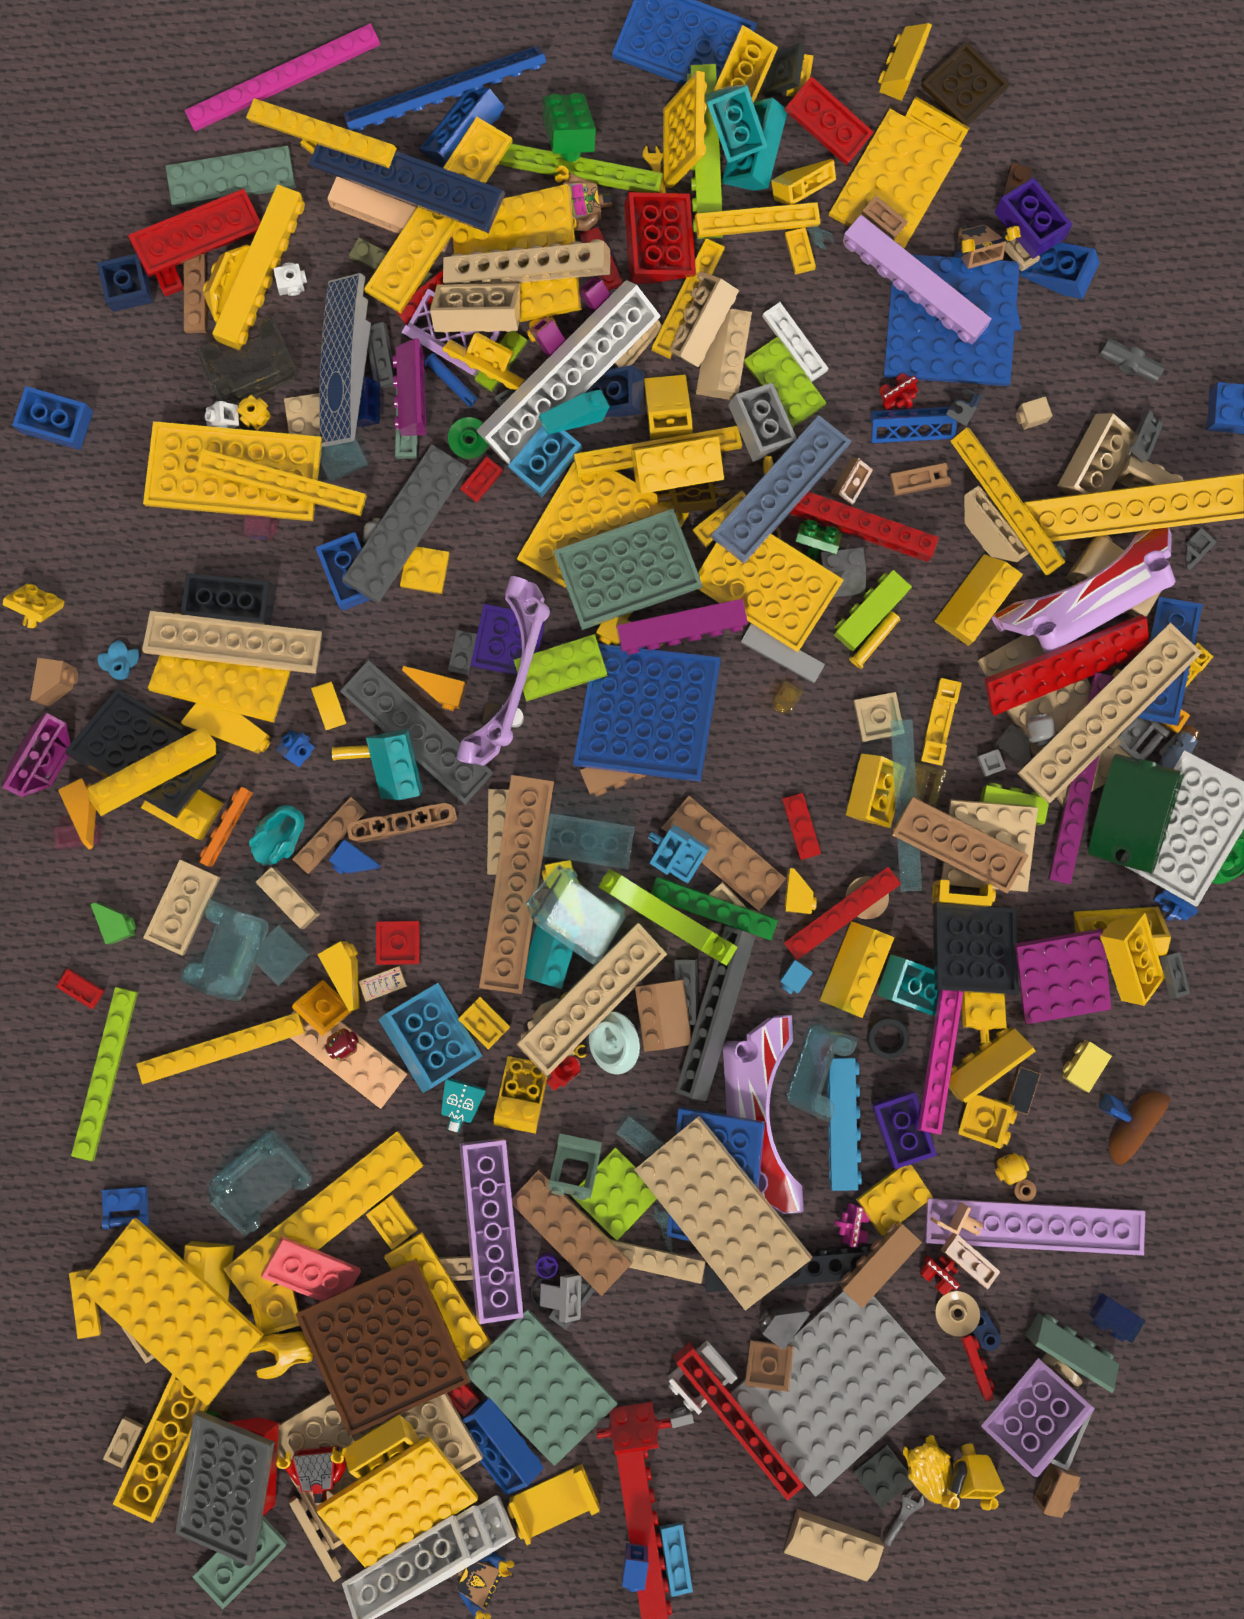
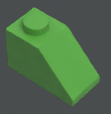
[91,903,136,944]

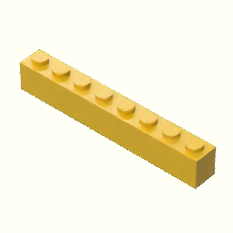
[212,184,305,350]

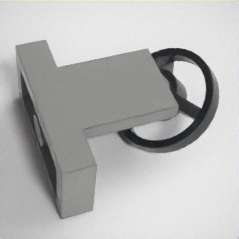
[531,1274,582,1323]

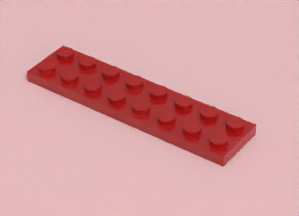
[984,614,1149,716]

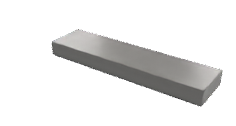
[741,623,825,683]

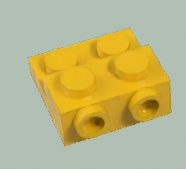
[958,1094,1017,1149]

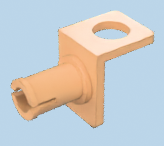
[930,1202,983,1235]

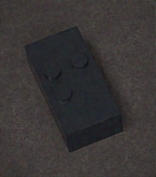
[181,573,276,625]

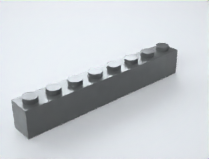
[675,926,756,1101]

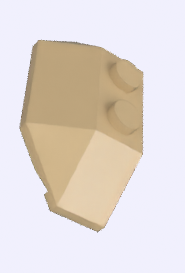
[964,486,1030,562]

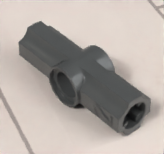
[1099,338,1165,383]

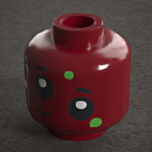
[325,1028,359,1061]

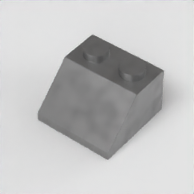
[818,548,866,598]
[759,1302,810,1350]

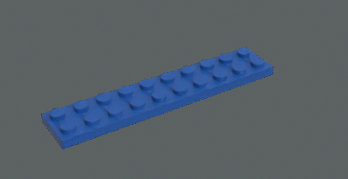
[343,46,546,132]

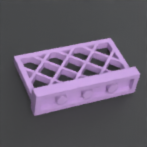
[402,289,500,377]

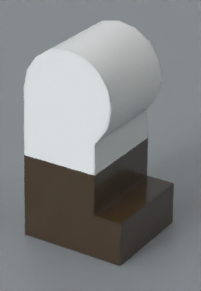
[482,702,524,727]

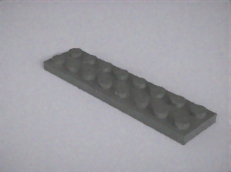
[342,445,468,604]
[340,660,494,805]

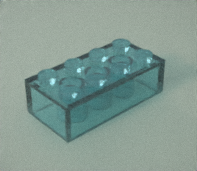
[543,813,635,870]

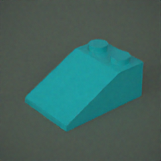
[877,955,939,1016]

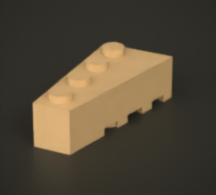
[670,271,739,367]

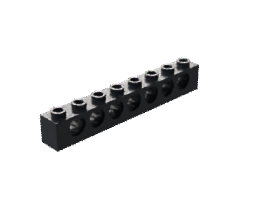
[704,1244,872,1292]

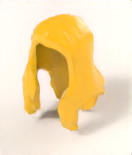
[250,1331,314,1379]
[903,1435,953,1504]

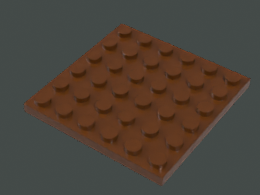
[295,1258,471,1437]

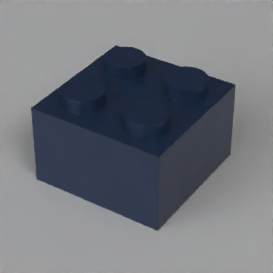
[97,254,154,312]

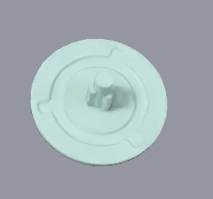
[589,1012,640,1074]

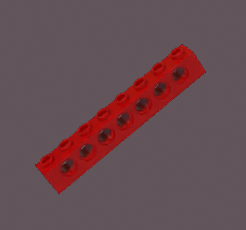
[789,492,939,562]

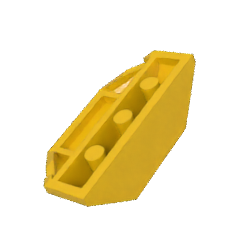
[203,245,250,324]

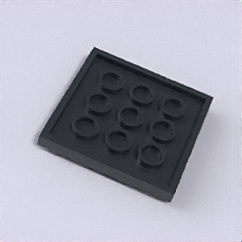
[933,903,1019,995]

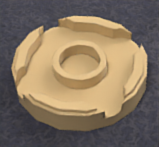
[1042,1353,1083,1389]

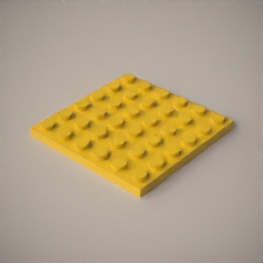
[452,184,581,323]
[517,451,689,620]

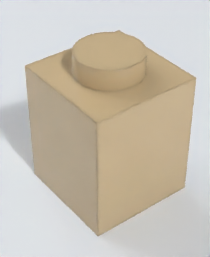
[1016,397,1052,429]

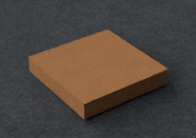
[745,1340,794,1392]

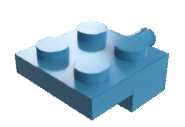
[648,825,710,884]

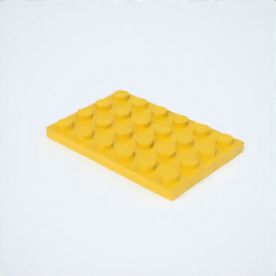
[829,109,962,249]
[698,534,844,652]
[148,612,291,723]
[316,1436,478,1568]

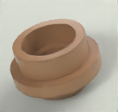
[1014,1179,1036,1202]

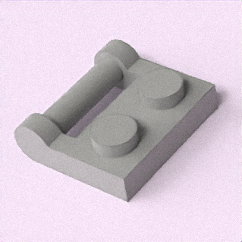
[1118,718,1170,760]

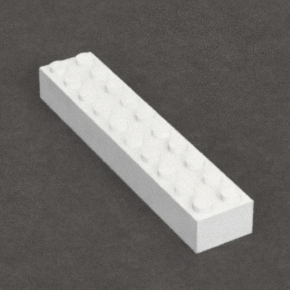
[476,280,661,464]

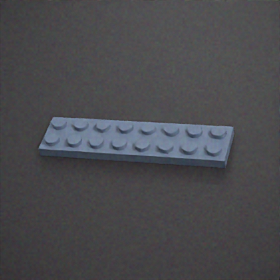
[711,415,851,564]

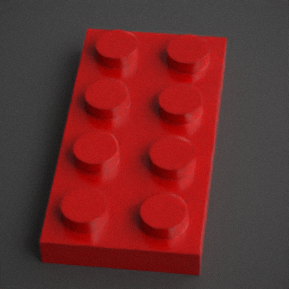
[784,76,874,166]

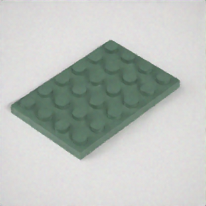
[554,509,702,630]
[466,1308,618,1466]

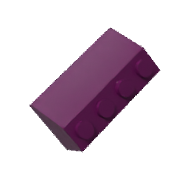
[393,338,427,436]

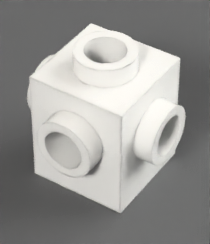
[273,263,307,296]
[205,401,239,429]

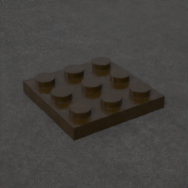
[921,41,1010,126]

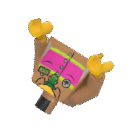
[555,165,612,231]

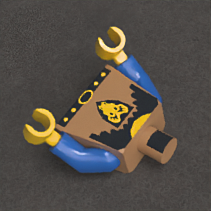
[455,1551,514,1619]

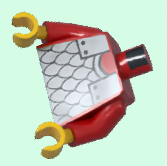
[276,1446,347,1503]

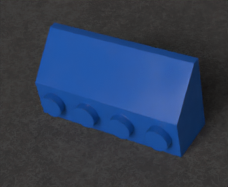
[419,88,505,168]
[461,1398,544,1495]

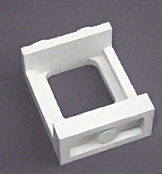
[668,1340,737,1415]

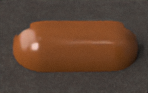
[1109,1091,1170,1165]

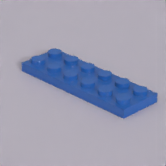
[1137,597,1203,725]

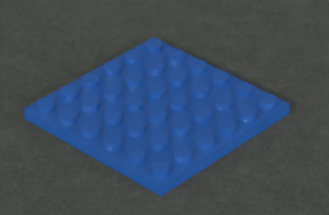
[883,255,1020,386]
[573,644,721,782]

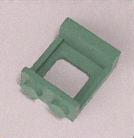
[548,1134,602,1200]

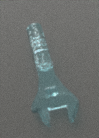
[804,226,834,249]
[652,1205,675,1253]

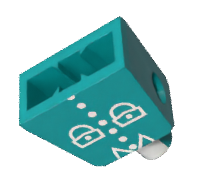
[441,1078,487,1132]

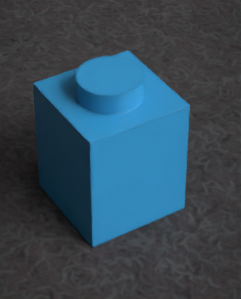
[779,960,813,994]

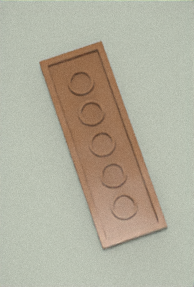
[661,796,786,911]
[891,796,1028,893]
[512,1169,632,1296]

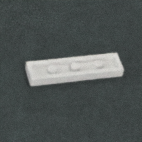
[762,302,829,382]

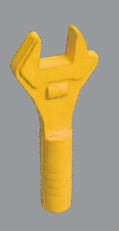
[642,146,666,193]

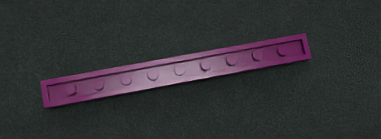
[1048,672,1114,885]

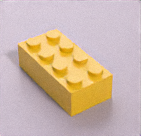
[631,436,724,494]

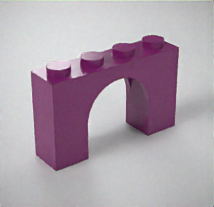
[529,277,611,358]

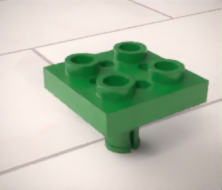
[796,520,842,562]

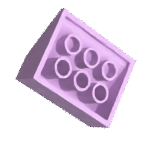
[981,1358,1095,1477]

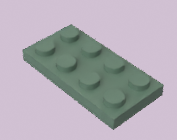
[193,1516,288,1609]

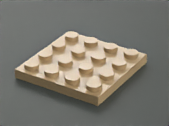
[941,799,1038,892]

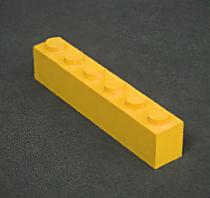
[87,727,216,816]

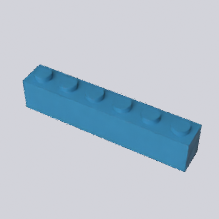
[827,1057,862,1191]

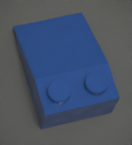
[1020,242,1100,299]

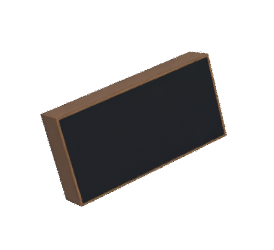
[1007,1066,1041,1115]

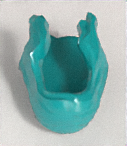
[249,805,305,866]

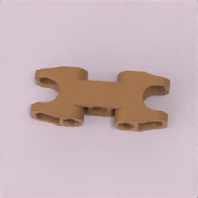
[347,803,457,843]

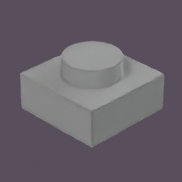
[977,749,1006,777]
[670,1407,694,1428]

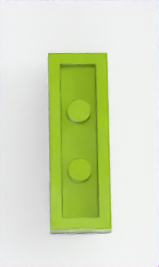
[474,331,528,392]

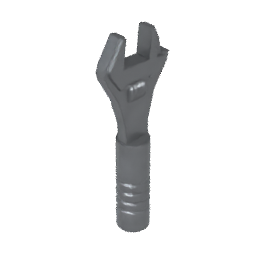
[883,1490,924,1546]

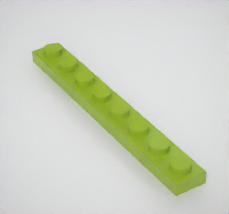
[498,144,663,193]
[71,987,138,1161]

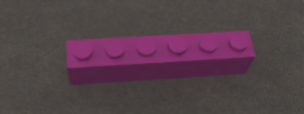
[616,599,748,655]

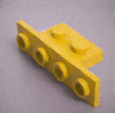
[442,332,525,390]

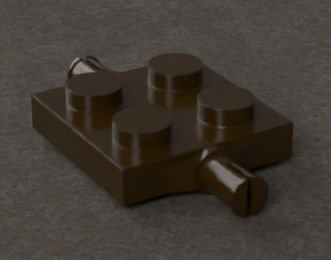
[657,482,729,513]

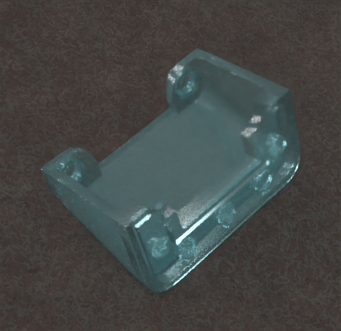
[526,865,626,965]
[180,899,269,1001]
[786,1024,859,1122]
[208,1130,313,1236]

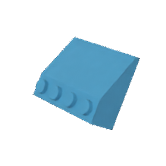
[378,983,482,1093]

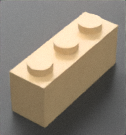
[256,867,320,929]

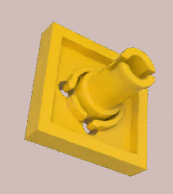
[2,584,65,628]

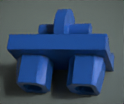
[1153,889,1198,921]

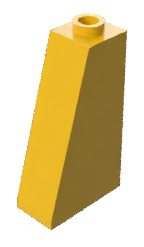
[181,703,272,754]

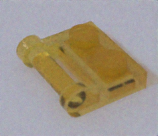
[899,761,948,809]

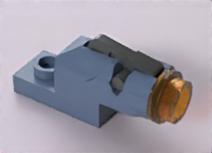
[1158,725,1200,769]

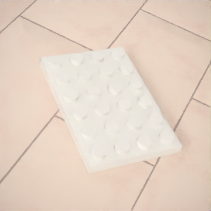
[1120,750,1244,906]

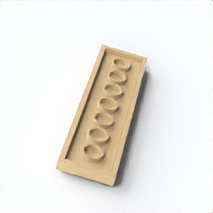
[142,611,322,674]
[516,923,667,1076]

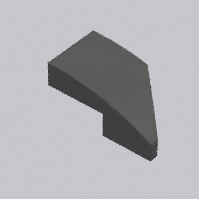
[1185,528,1217,571]

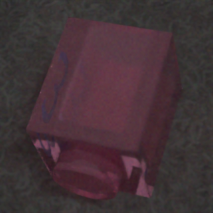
[243,514,277,541]

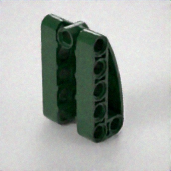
[1088,753,1184,874]

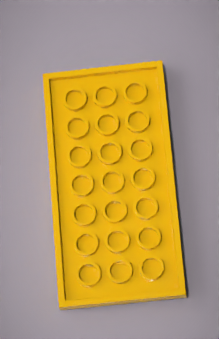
[143,421,322,521]
[80,1218,264,1406]

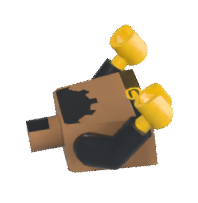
[954,224,1021,269]

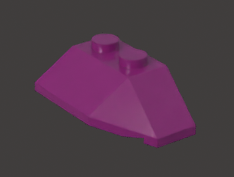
[2,712,71,797]

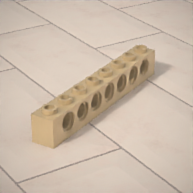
[443,239,610,285]

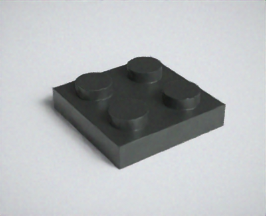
[764,43,806,97]
[852,1443,912,1508]

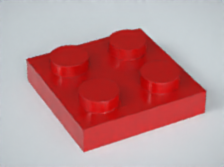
[376,921,420,965]

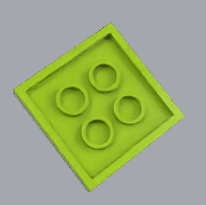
[570,1147,657,1240]

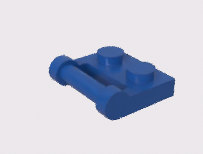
[102,1186,149,1229]

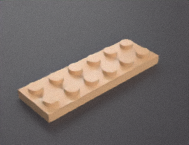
[291,1010,408,1109]

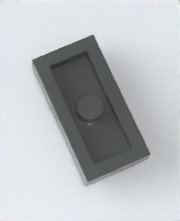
[448,630,477,676]
[1160,952,1190,999]

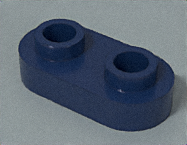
[973,1308,1001,1351]

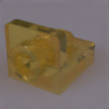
[772,681,803,714]

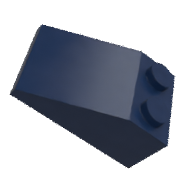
[585,365,644,417]

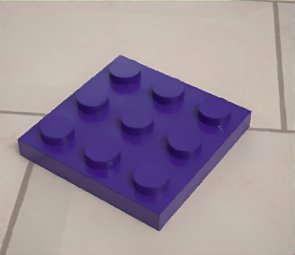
[471,604,546,676]

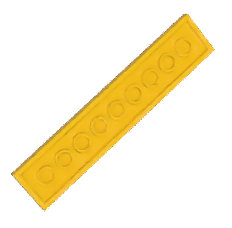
[364,117,513,314]
[1024,473,1244,542]
[223,1131,424,1304]

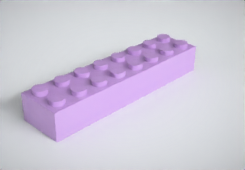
[459,1138,523,1324]

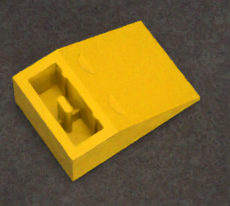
[644,375,693,440]
[494,1056,548,1134]

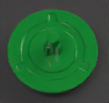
[1212,829,1244,884]

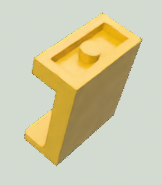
[931,880,996,907]

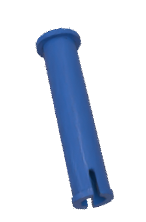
[424,352,478,408]

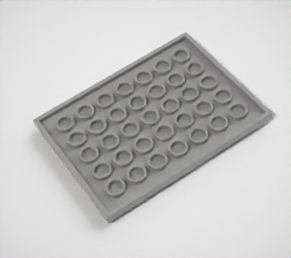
[730,1290,946,1497]

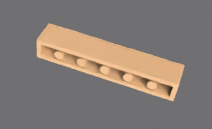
[327,176,452,252]

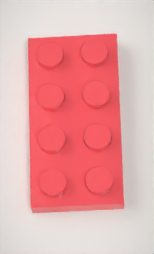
[261,1236,361,1301]

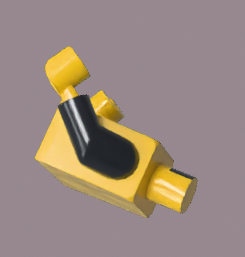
[941,1443,1005,1510]

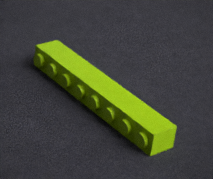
[687,64,723,239]

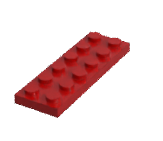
[128,189,261,277]

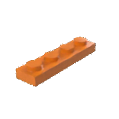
[200,787,253,867]

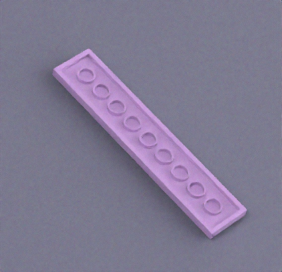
[925,1198,1145,1255]

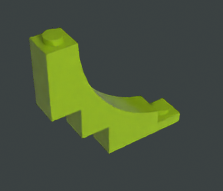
[598,869,738,966]

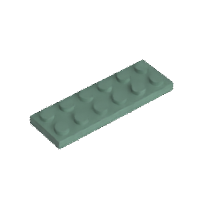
[166,146,296,208]

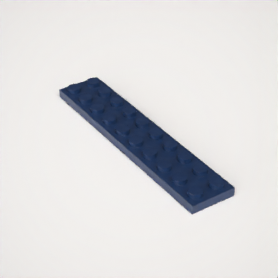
[309,144,506,233]

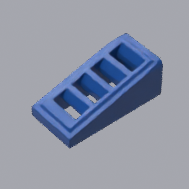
[1098,1093,1131,1122]

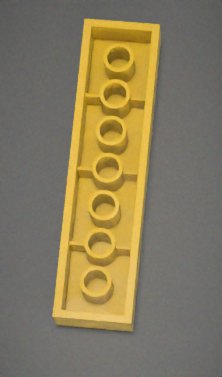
[113,1374,210,1523]

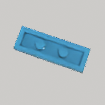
[659,1522,693,1597]

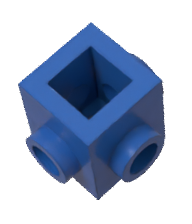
[276,730,315,768]

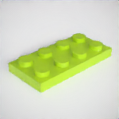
[744,337,826,428]
[514,634,608,701]

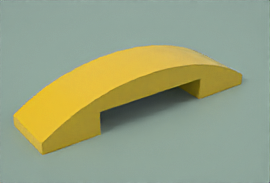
[921,678,962,766]

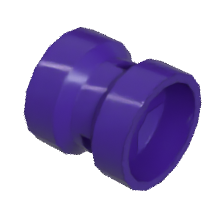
[536,1253,558,1279]

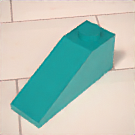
[538,389,609,435]

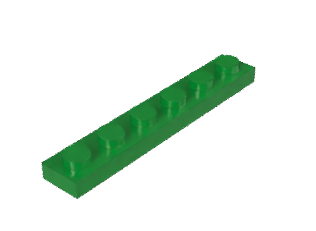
[651,876,779,940]

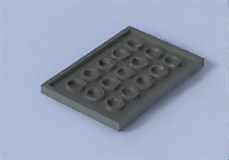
[175,1411,275,1566]

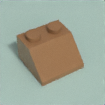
[30,658,78,706]
[1033,1463,1081,1518]

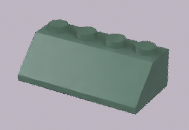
[1025,1313,1119,1393]

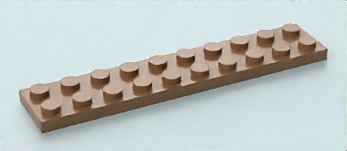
[479,775,554,994]

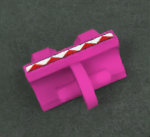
[834,1203,870,1247]

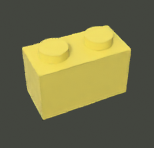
[1062,1041,1112,1093]

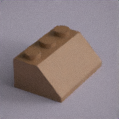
[635,980,692,1052]

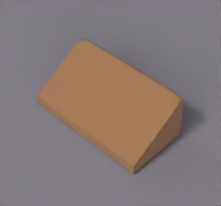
[831,458,873,506]

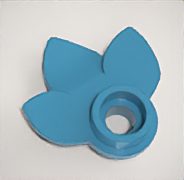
[97,640,140,680]

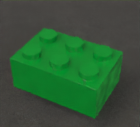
[543,93,596,162]

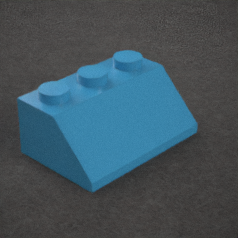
[508,425,582,498]

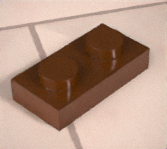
[1002,163,1032,197]

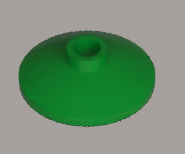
[448,417,489,459]

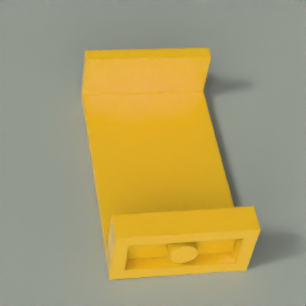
[507,1464,600,1545]

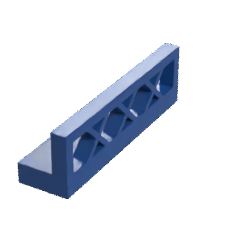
[870,407,957,443]

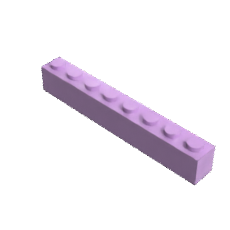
[843,215,992,345]

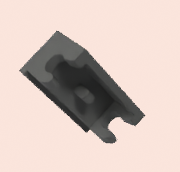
[946,389,984,426]

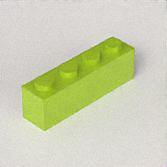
[834,570,912,652]

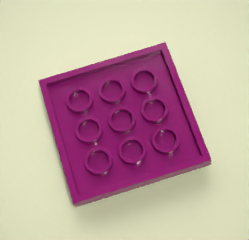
[1015,929,1111,1024]

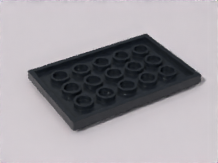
[65,689,226,818]

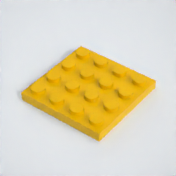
[663,71,707,188]

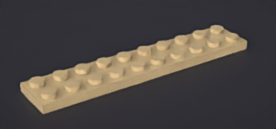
[1017,623,1202,804]

